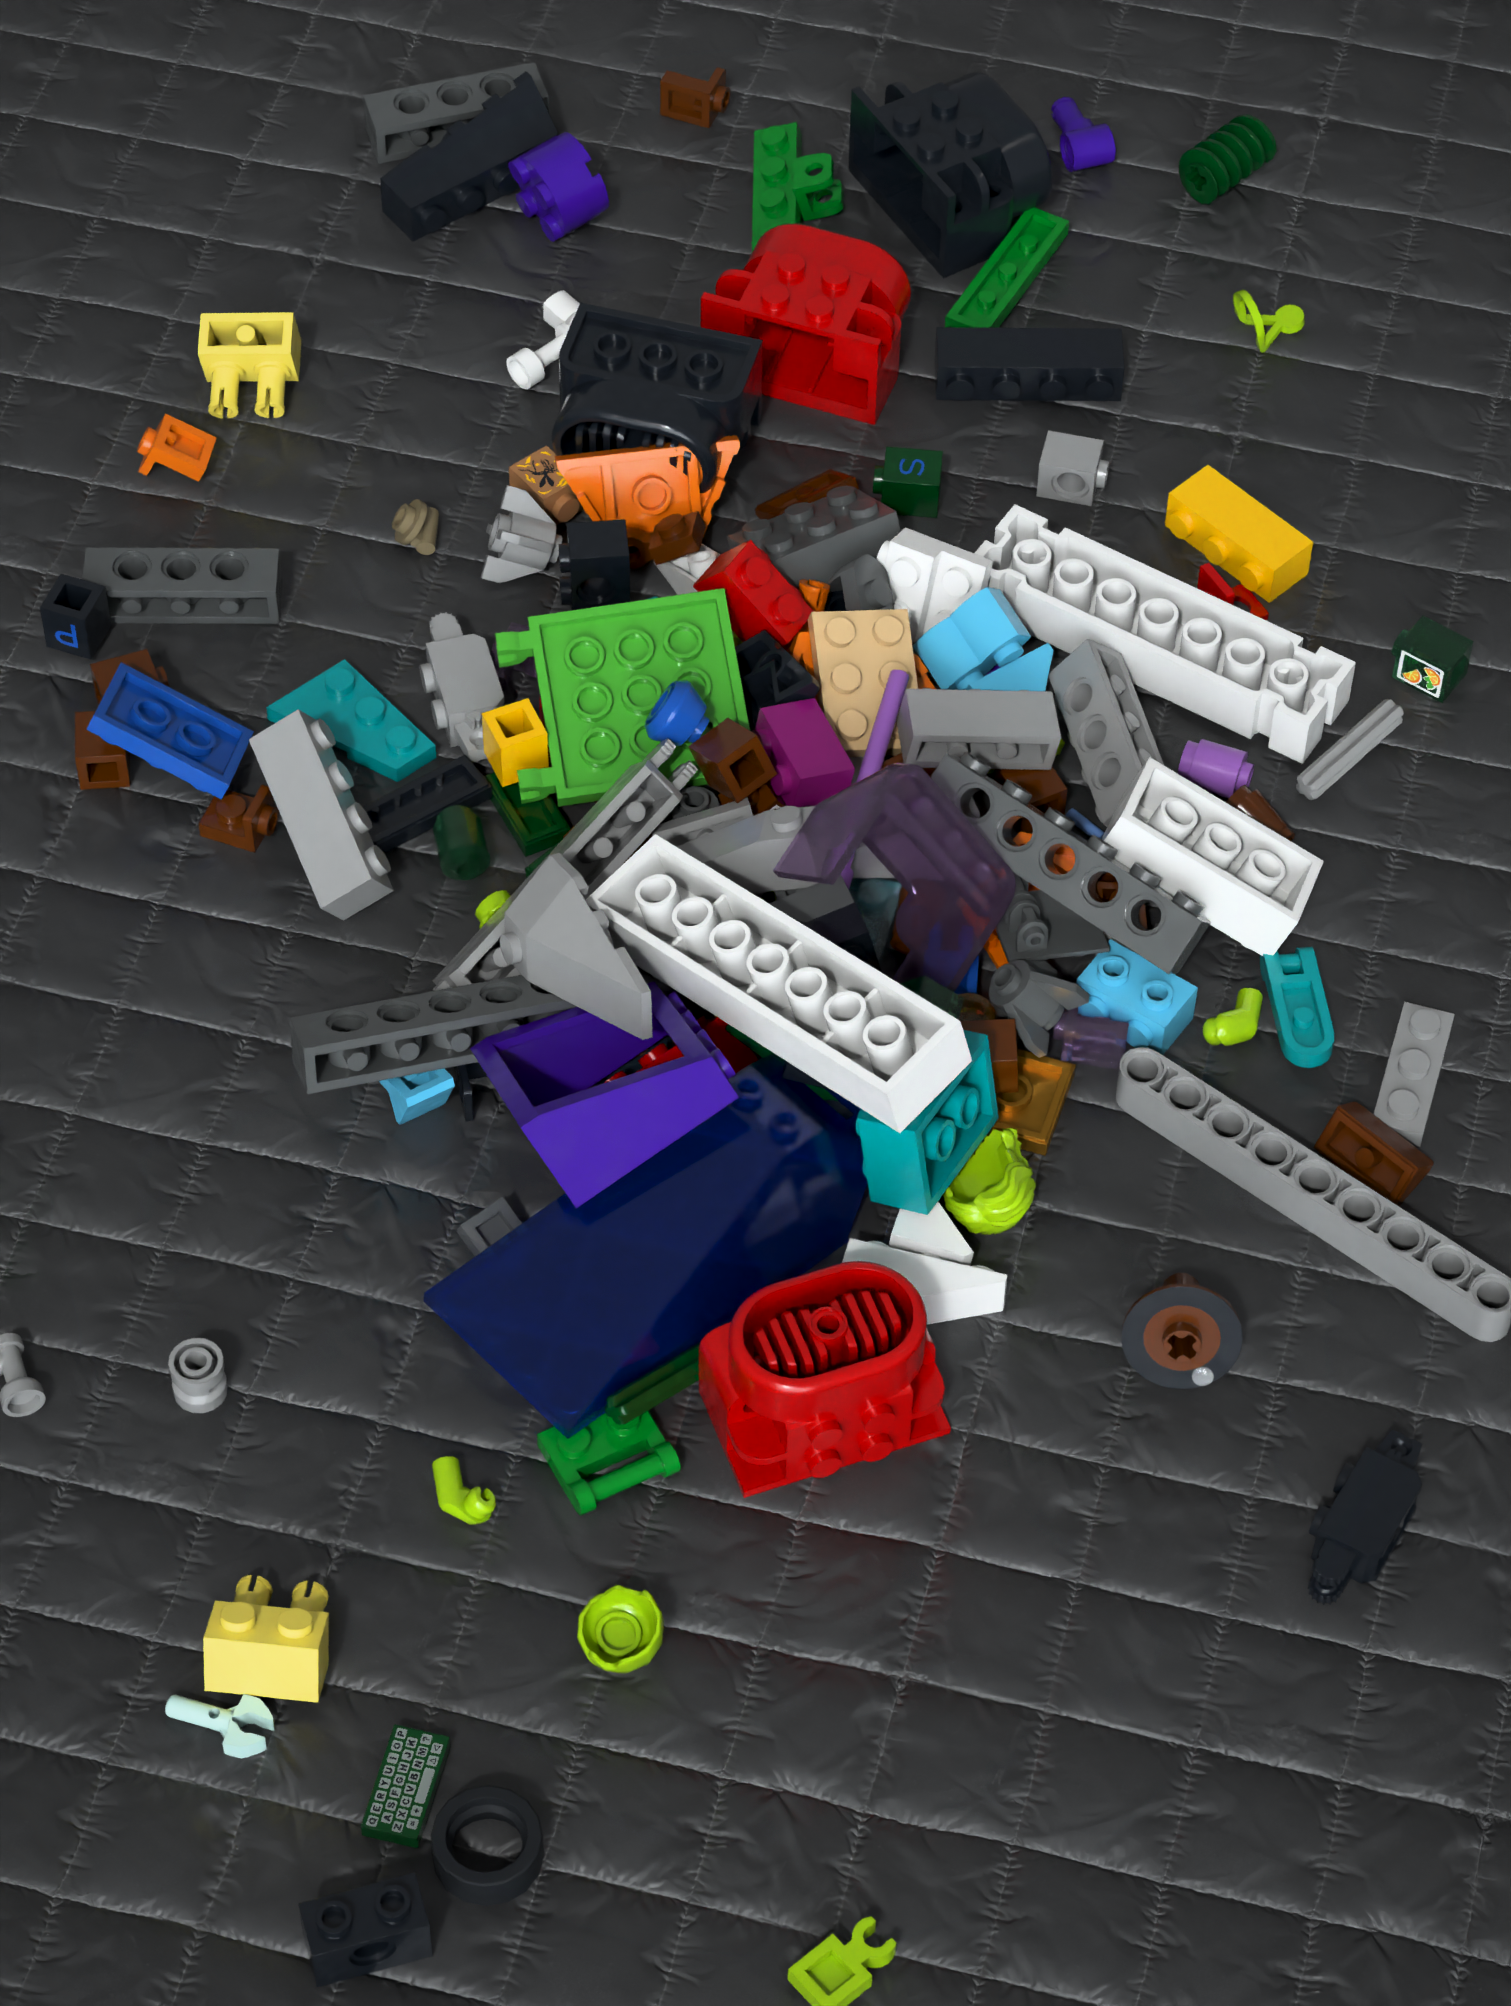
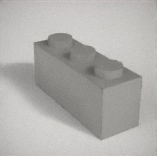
[897,688,1061,770]

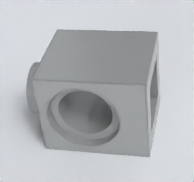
[1036,430,1110,506]

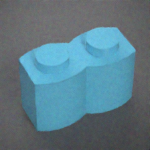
[913,587,1031,690]

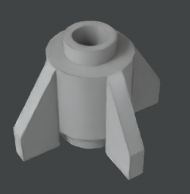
[480,485,562,583]

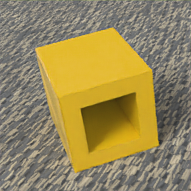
[482,698,549,787]

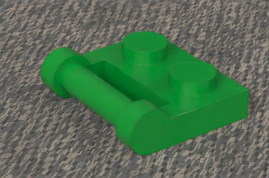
[537,1403,681,1516]

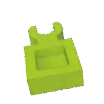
[787,1916,897,2006]

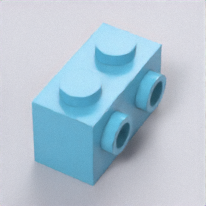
[1073,939,1198,1055]

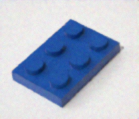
[86,662,254,800]

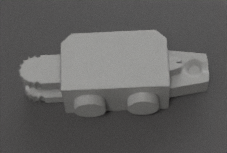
[419,612,505,763]

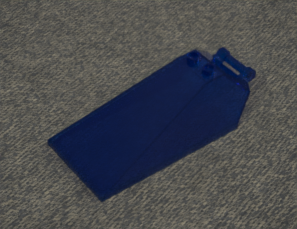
[423,1054,868,1439]

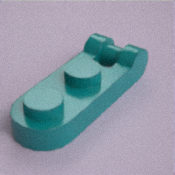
[1260,946,1334,1068]

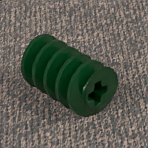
[1179,114,1276,204]

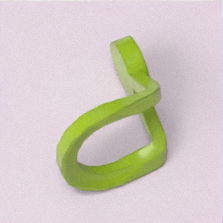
[1233,289,1305,353]

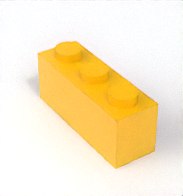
[1165,465,1313,603]

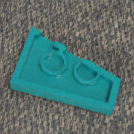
[266,659,436,782]

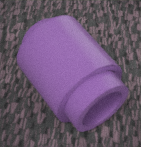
[1177,739,1254,798]

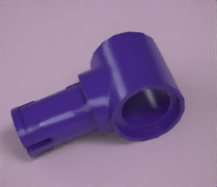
[1051,97,1116,172]

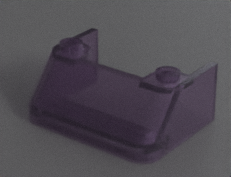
[773,763,1016,1006]

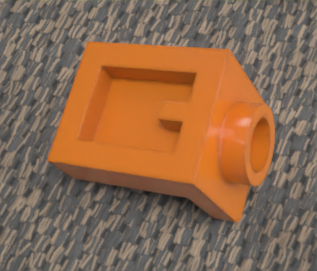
[137,413,217,482]

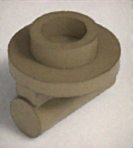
[392,499,439,555]

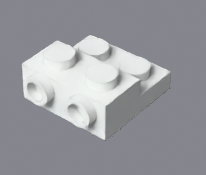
[876,527,993,643]

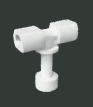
[506,290,580,389]

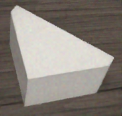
[888,1202,974,1266]

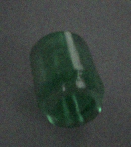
[433,805,490,880]

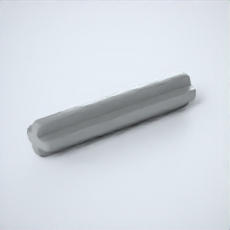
[1296,699,1404,800]

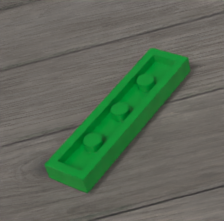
[945,207,1069,328]

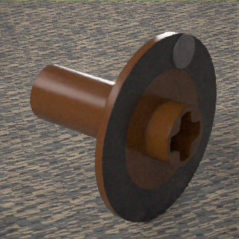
[1121,1273,1243,1389]

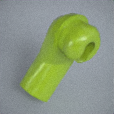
[1203,988,1263,1046]
[432,1456,496,1525]

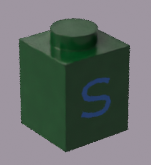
[873,446,943,518]

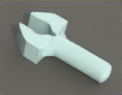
[165,1694,275,1759]

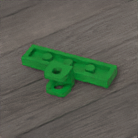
[752,122,843,252]

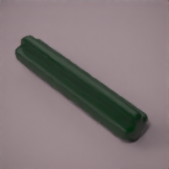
[604,1341,701,1425]

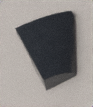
[735,630,820,732]

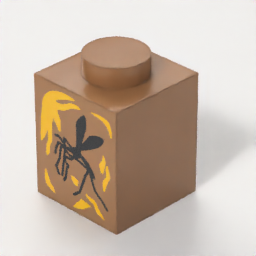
[509,445,582,526]

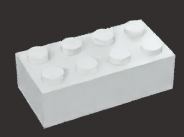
[1102,757,1324,956]

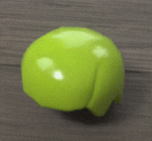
[577,1585,664,1673]

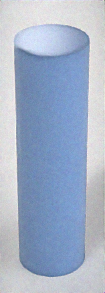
[1066,808,1105,839]

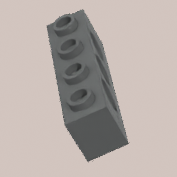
[363,62,549,164]
[82,547,283,624]

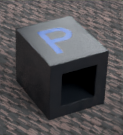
[40,574,111,659]

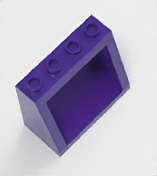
[470,981,739,1208]

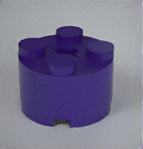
[508,132,609,242]

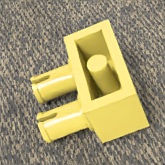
[198,312,302,419]
[204,1575,329,1703]

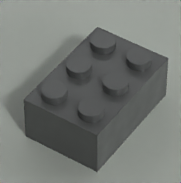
[727,486,901,594]

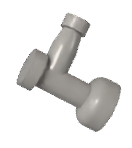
[0,1333,46,1417]

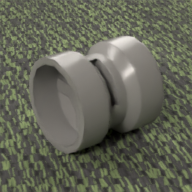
[168,1338,228,1413]

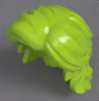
[942,1128,1036,1235]

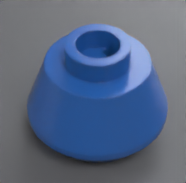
[644,680,710,746]

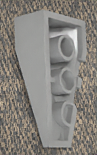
[677,806,838,893]

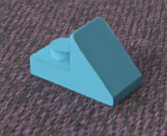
[379,1069,455,1125]

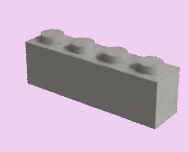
[248,709,394,921]

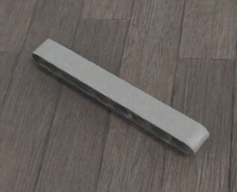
[1116,1047,1511,1342]

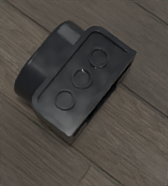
[848,72,1052,278]
[552,302,763,493]

